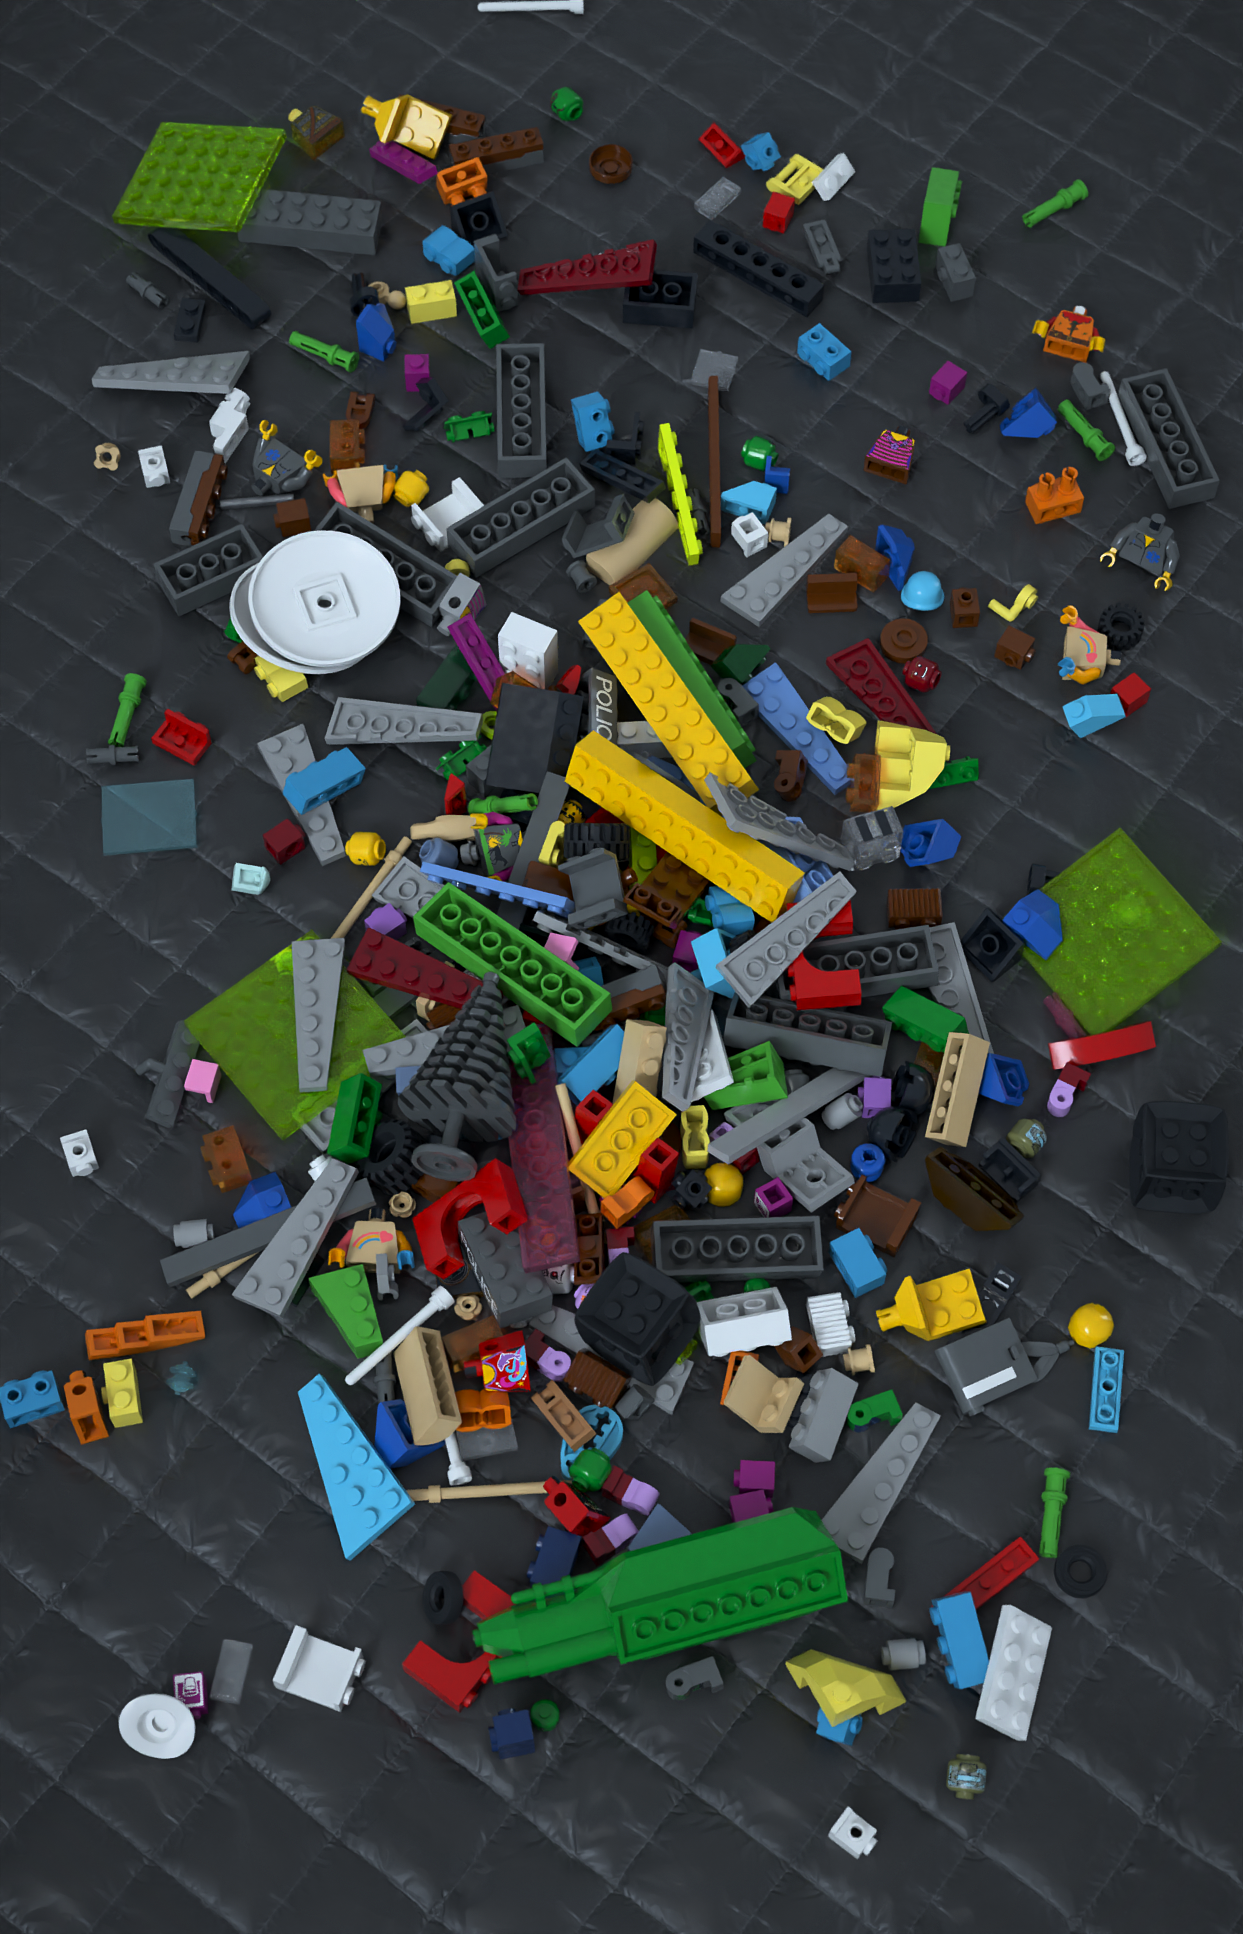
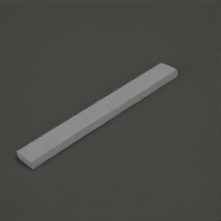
[707,1067,870,1164]

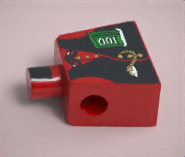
[543,1476,610,1537]

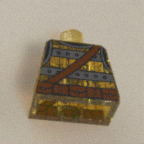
[289,106,345,160]

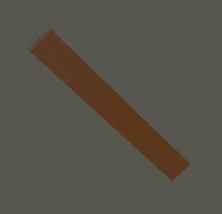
[708,376,721,547]

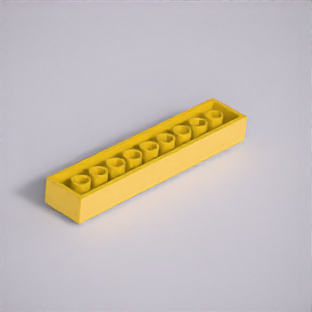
[578,592,759,816]
[564,730,805,923]

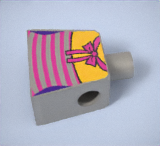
[437,573,487,636]

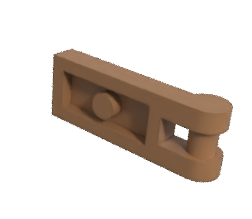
[530,1380,596,1452]

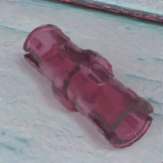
[1043,992,1087,1038]

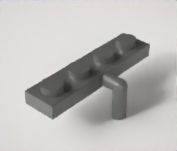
[135,1020,204,1128]

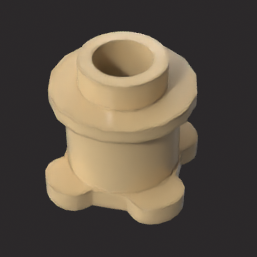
[94,443,121,471]
[765,517,792,547]
[843,1344,875,1376]

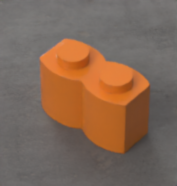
[455,1389,511,1432]

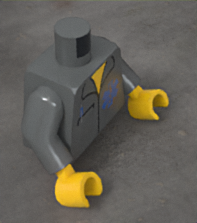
[251,420,323,496]
[1100,513,1180,591]

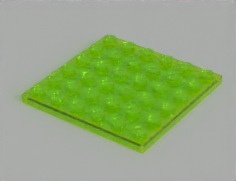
[112,122,287,232]
[1001,828,1222,1035]
[184,929,406,1141]

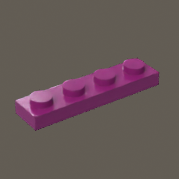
[369,141,438,184]
[447,614,511,712]

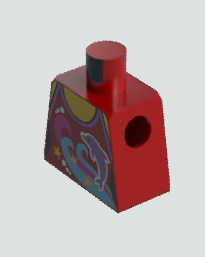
[464,1330,531,1392]

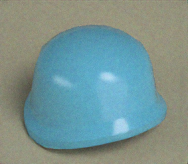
[901,571,944,611]

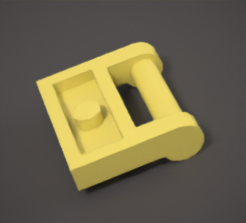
[766,154,824,205]
[539,821,567,869]

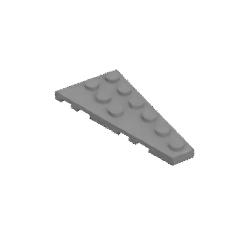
[92,351,250,394]
[704,772,855,871]

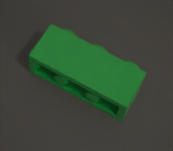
[454,271,510,349]
[882,986,969,1053]
[327,1073,382,1164]

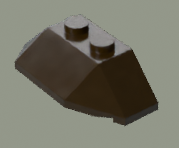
[925,1146,1024,1231]

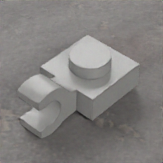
[376,1253,398,1300]

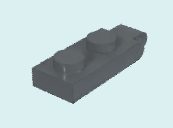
[803,219,841,274]

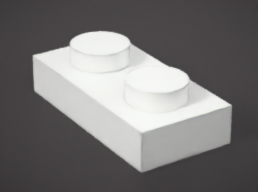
[812,153,856,201]

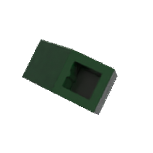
[711,644,771,685]

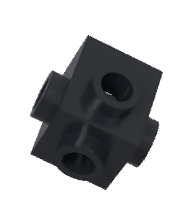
[665,1169,712,1211]

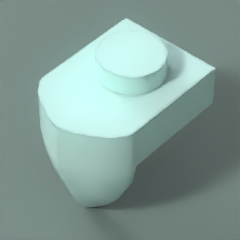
[231,863,270,895]

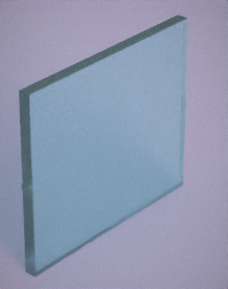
[101,779,197,856]

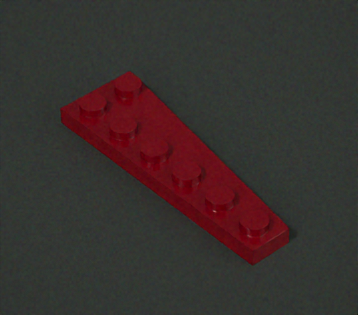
[517,239,657,295]
[826,638,937,734]
[347,928,504,1009]

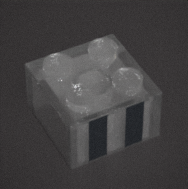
[840,806,904,871]

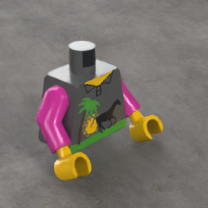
[470,811,526,882]

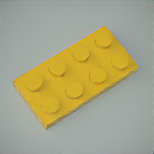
[565,1080,677,1199]

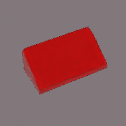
[699,122,745,168]
[444,773,467,815]

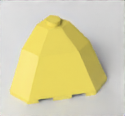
[874,721,950,812]
[785,1649,906,1727]

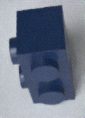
[527,1526,582,1588]
[488,1708,535,1760]

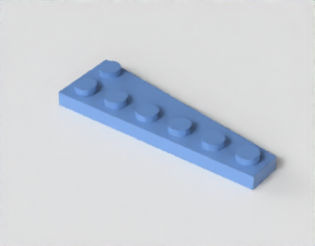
[742,662,855,795]
[420,862,576,919]

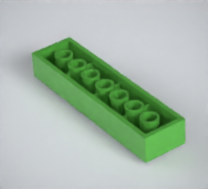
[627,590,757,769]
[413,882,612,1047]

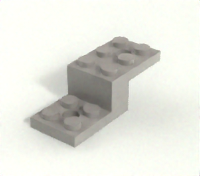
[724,1099,855,1212]

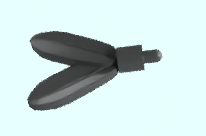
[1021,1340,1075,1383]

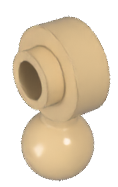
[369,282,406,310]

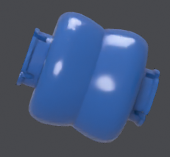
[850,1143,885,1182]

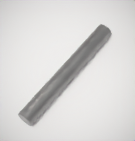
[220,493,294,510]

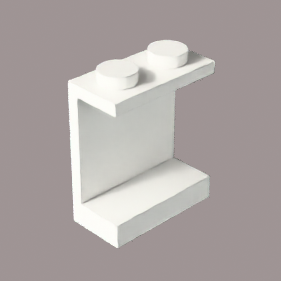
[411,477,484,552]
[273,1625,366,1712]

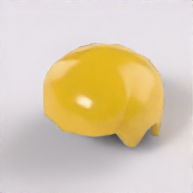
[704,1163,744,1207]
[1068,1303,1114,1348]

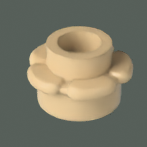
[389,1192,416,1218]
[454,1294,482,1320]

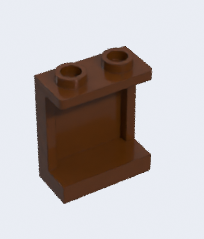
[834,1174,921,1258]

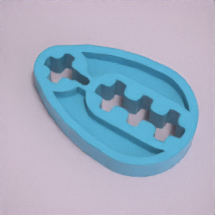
[561,1405,623,1480]

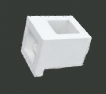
[138,445,170,488]
[731,512,768,557]
[60,1130,99,1177]
[828,1807,878,1859]

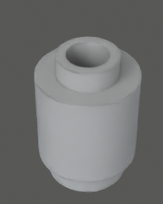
[822,1093,863,1130]
[173,1219,215,1249]
[881,1638,926,1671]

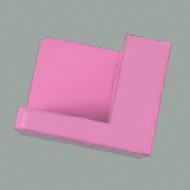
[544,933,579,971]
[184,1059,221,1103]

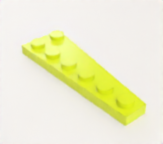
[657,423,703,566]

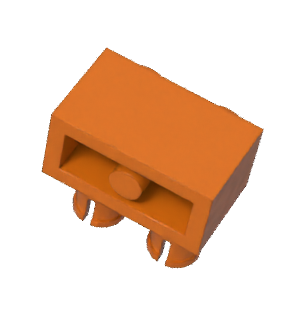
[436,157,487,205]
[1025,467,1084,524]

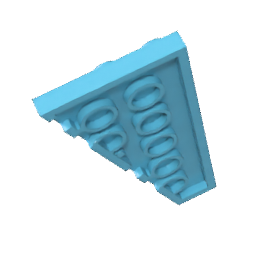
[298,1374,415,1561]

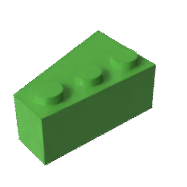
[918,167,962,247]
[703,1041,788,1110]
[308,1264,383,1359]

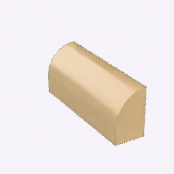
[586,498,678,590]
[393,1326,462,1445]

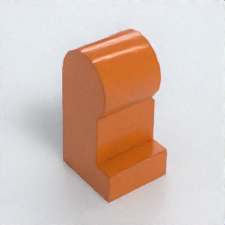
[601,1176,655,1229]

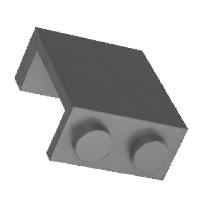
[474,234,518,312]
[562,494,635,558]
[558,848,628,930]

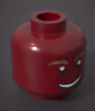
[902,656,942,693]

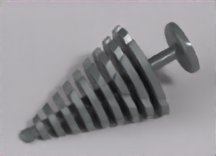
[398,972,516,1181]

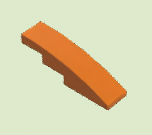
[85,1311,205,1360]

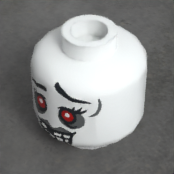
[539,1257,574,1294]

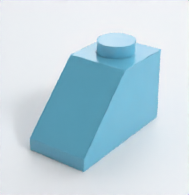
[720,481,777,525]
[1062,694,1126,738]

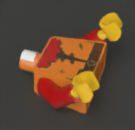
[1032,306,1105,363]

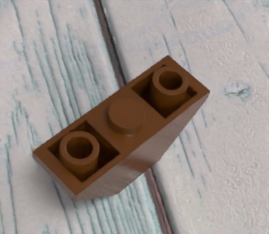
[574,1213,607,1285]

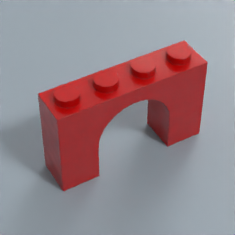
[782,900,862,1010]
[574,1089,679,1204]
[412,1158,528,1279]
[402,1570,516,1713]

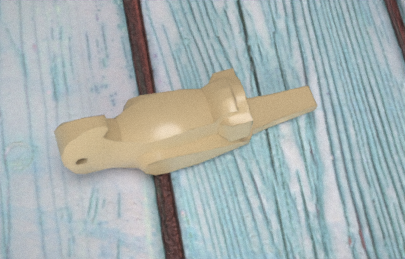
[410,815,476,842]

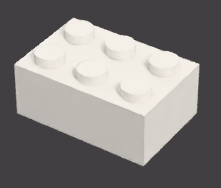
[498,612,558,690]
[696,1287,792,1357]

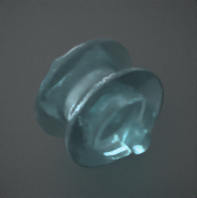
[166,1361,197,1395]

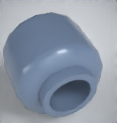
[419,838,459,869]

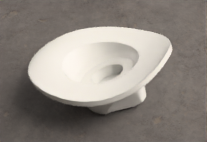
[119,1694,196,1759]

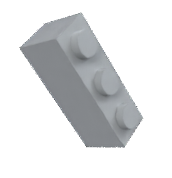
[789,1368,859,1463]

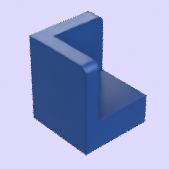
[764,456,790,494]

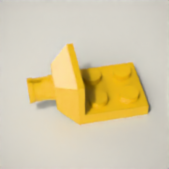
[361,94,452,159]
[876,1268,987,1341]

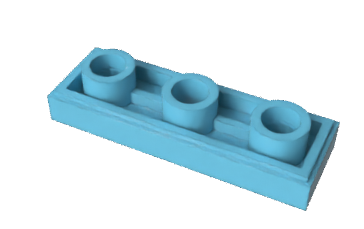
[1089,1346,1124,1433]

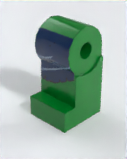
[846,1389,903,1433]

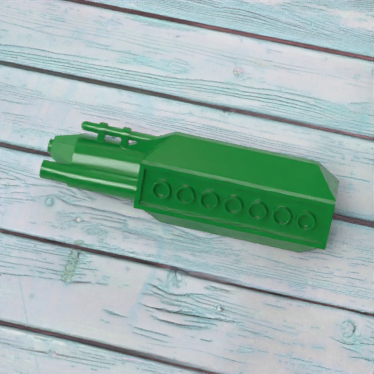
[472,1507,848,1685]

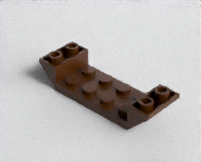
[623,852,711,929]

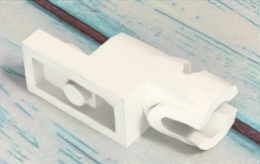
[209,388,251,464]

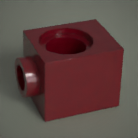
[263,818,305,865]

